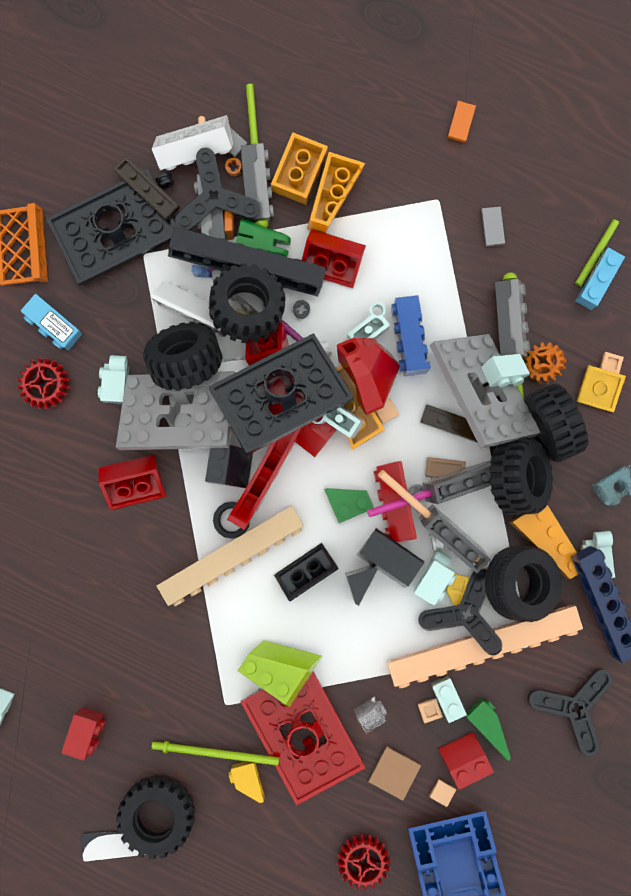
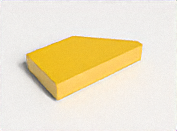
[446,573,470,606]

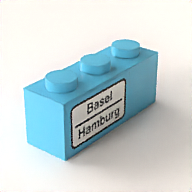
[575,247,625,311]
[21,294,83,350]

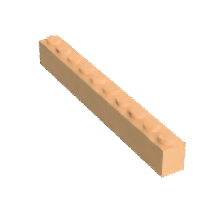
[387,605,583,688]

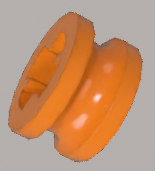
[225,158,243,177]

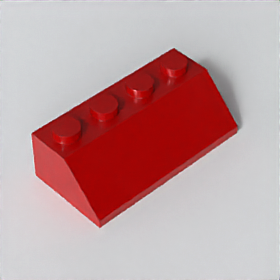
[269,378,337,457]
[373,461,417,542]

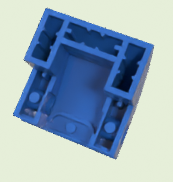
[408,811,506,896]

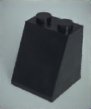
[205,445,253,489]

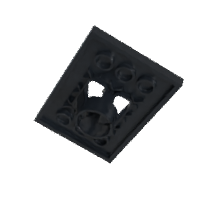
[46,168,177,286]
[208,333,354,456]

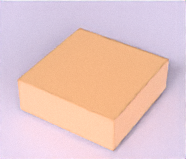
[599,352,624,374]
[375,398,399,424]
[418,697,443,723]
[429,778,456,807]

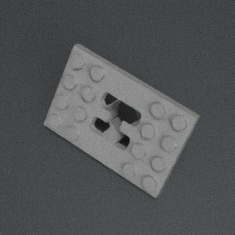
[430,334,541,448]
[116,371,236,450]

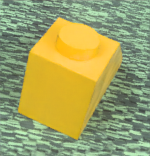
[229,761,265,803]

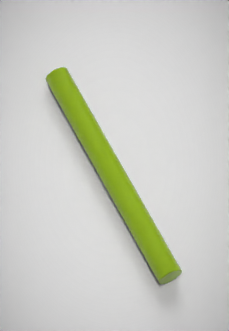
[575,219,619,287]

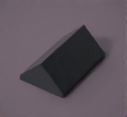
[356,528,425,588]
[274,543,339,602]
[345,565,378,606]

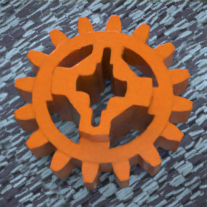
[524,342,567,384]

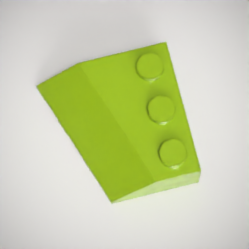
[237,640,323,707]

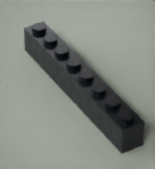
[168,227,326,297]

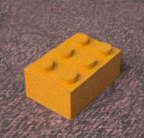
[271,133,328,205]

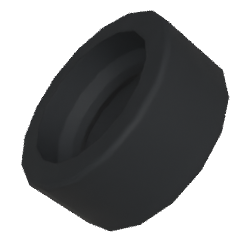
[213,502,251,539]

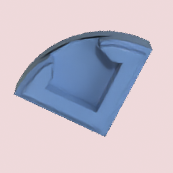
[192,265,212,278]

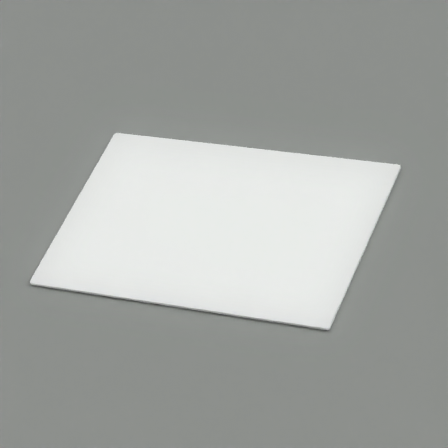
[144,200,528,705]

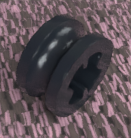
[155,173,174,189]
[293,300,310,319]

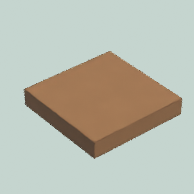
[368,746,421,801]

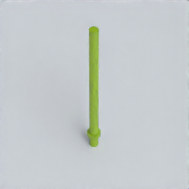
[152,741,280,766]

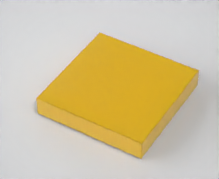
[576,365,626,412]

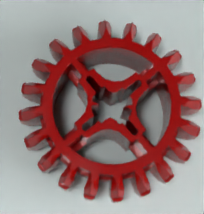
[17,358,70,409]
[337,833,391,890]

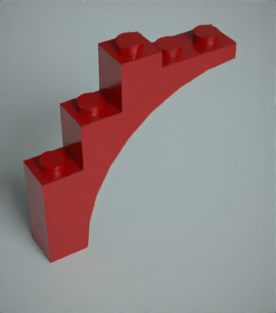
[227,427,303,530]

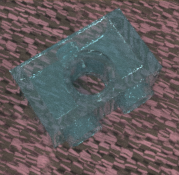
[592,465,631,507]

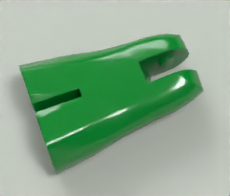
[236,219,291,257]

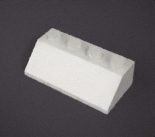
[152,115,233,170]
[151,281,225,338]

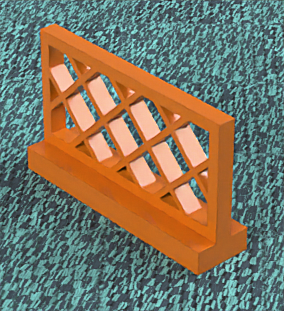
[0,203,48,286]

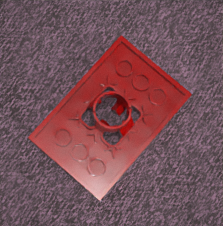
[241,670,365,805]

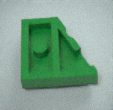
[324,488,374,523]

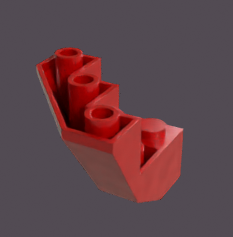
[337,337,400,415]

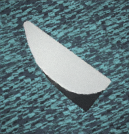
[81,832,146,861]

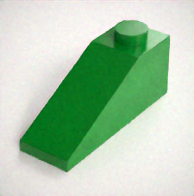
[466,698,511,761]

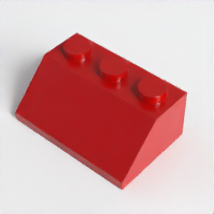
[301,229,366,288]
[98,454,166,510]

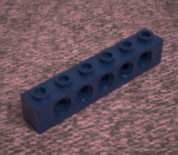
[570,546,631,663]

